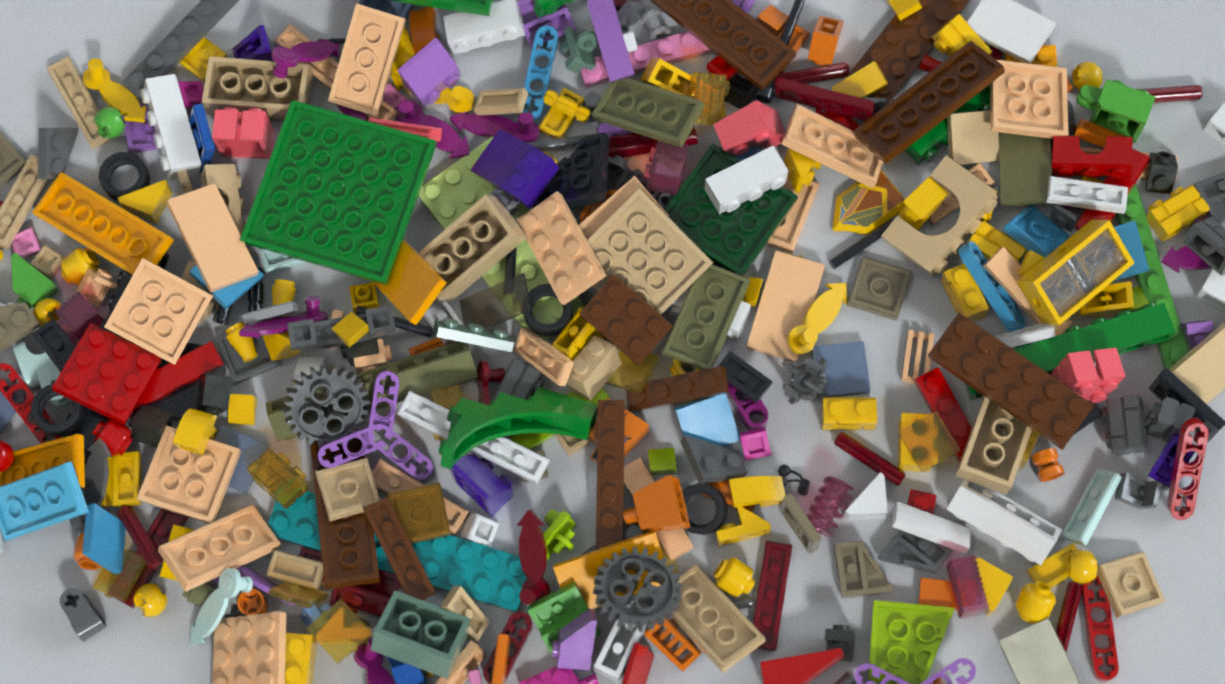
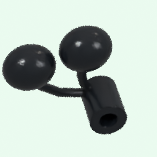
[778,464,810,496]

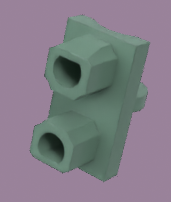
[560,26,598,74]

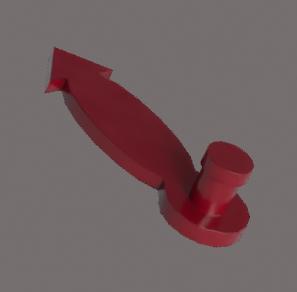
[476,361,505,405]
[516,509,551,605]

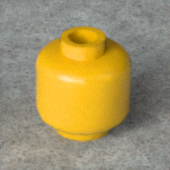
[61,248,100,286]
[713,557,755,597]
[1016,582,1056,624]

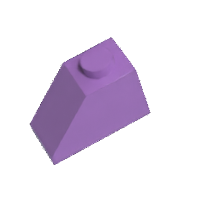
[551,609,597,670]

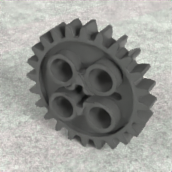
[282,364,370,448]
[593,547,683,632]

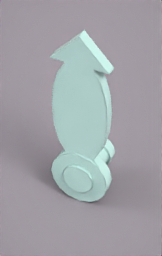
[190,568,253,645]

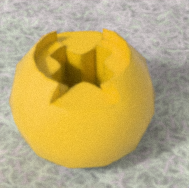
[1072,61,1103,91]
[33,298,66,328]
[1067,549,1097,584]
[133,583,168,618]

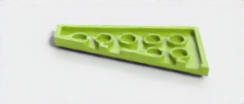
[868,600,955,684]

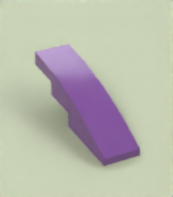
[587,0,635,82]

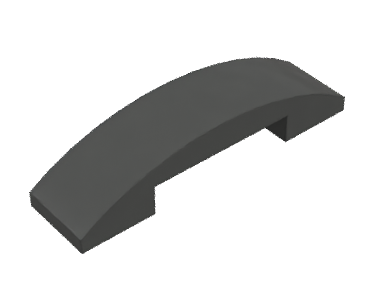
[287,305,396,350]

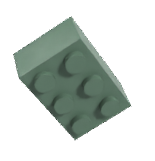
[371,591,471,679]

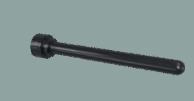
[753,0,805,104]

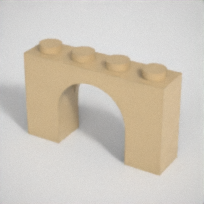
[881,155,998,278]

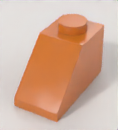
[807,15,844,66]

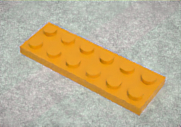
[32,172,174,276]

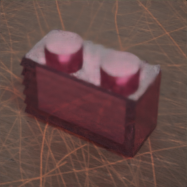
[644,141,688,196]
[55,292,103,340]
[946,555,989,618]

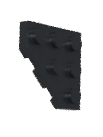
[532,132,609,209]

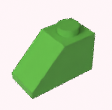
[11,253,59,308]

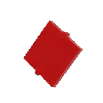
[622,642,654,684]

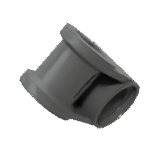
[60,589,107,642]

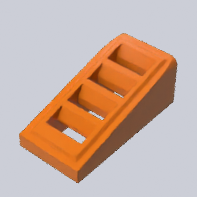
[644,618,702,672]

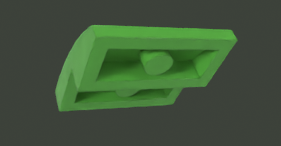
[527,582,601,658]

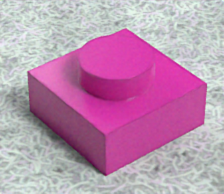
[178,81,204,108]
[740,427,771,461]

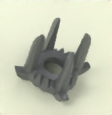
[782,357,828,404]

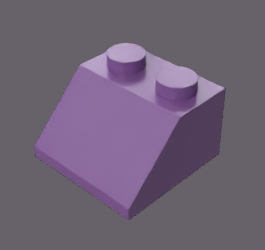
[397,38,461,107]

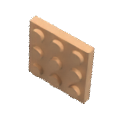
[990,60,1068,139]
[104,258,213,365]
[137,425,242,524]
[212,611,286,684]

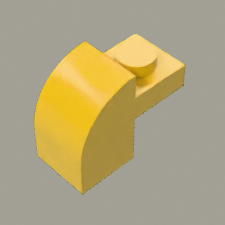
[173,408,218,455]

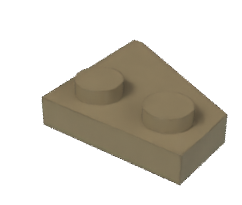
[0,303,41,352]
[834,541,894,598]

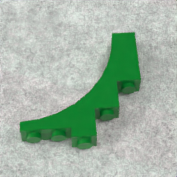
[438,387,598,469]

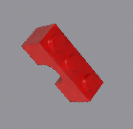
[1052,136,1133,179]

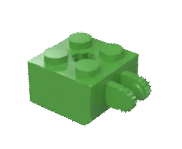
[1076,79,1156,143]

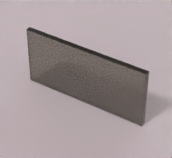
[460,273,532,330]

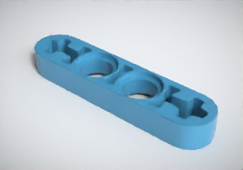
[522,26,558,121]
[958,241,1025,332]

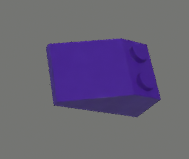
[470,129,559,209]
[449,454,514,517]

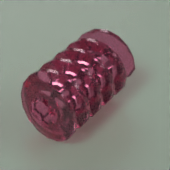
[806,476,854,538]

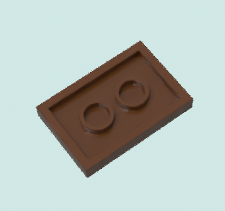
[579,274,673,366]

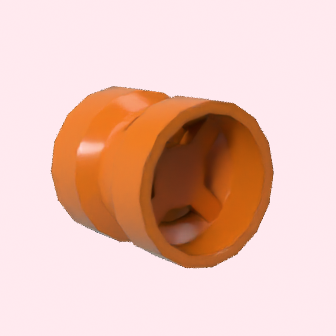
[1031,448,1065,482]
[237,589,269,616]

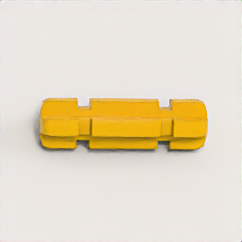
[544,90,591,123]

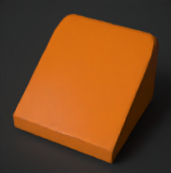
[756,5,789,37]

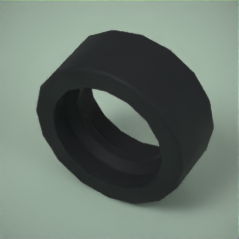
[98,152,150,202]
[523,284,573,337]
[31,384,85,437]
[682,483,728,535]

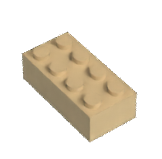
[202,56,313,121]
[418,194,527,302]
[955,396,1032,495]

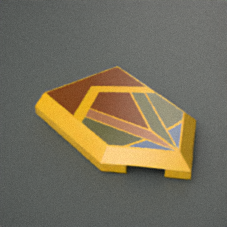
[832,170,905,235]

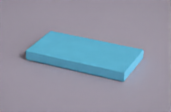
[0,461,89,541]

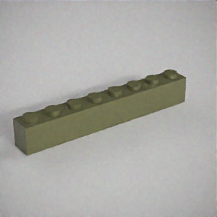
[266,341,478,441]

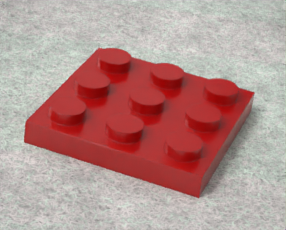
[52,323,162,425]

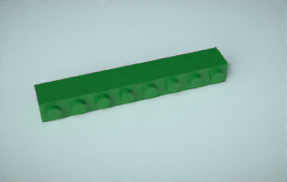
[964,302,1175,401]

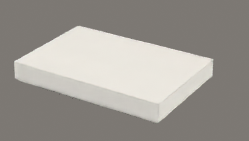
[967,0,1056,64]

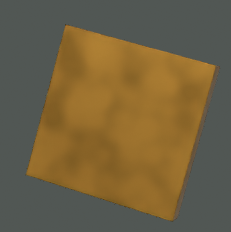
[388,482,451,544]

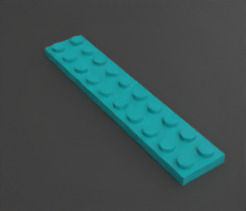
[267,484,527,613]

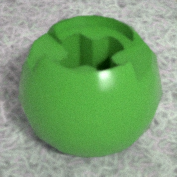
[93,107,126,139]

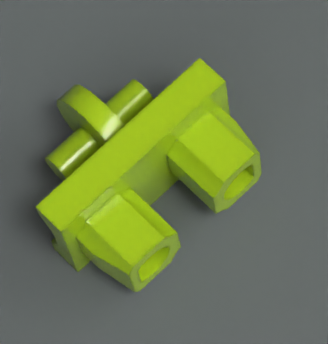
[543,509,577,561]

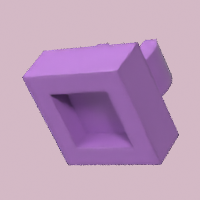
[1180,320,1214,346]

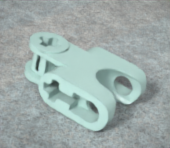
[13,326,72,407]

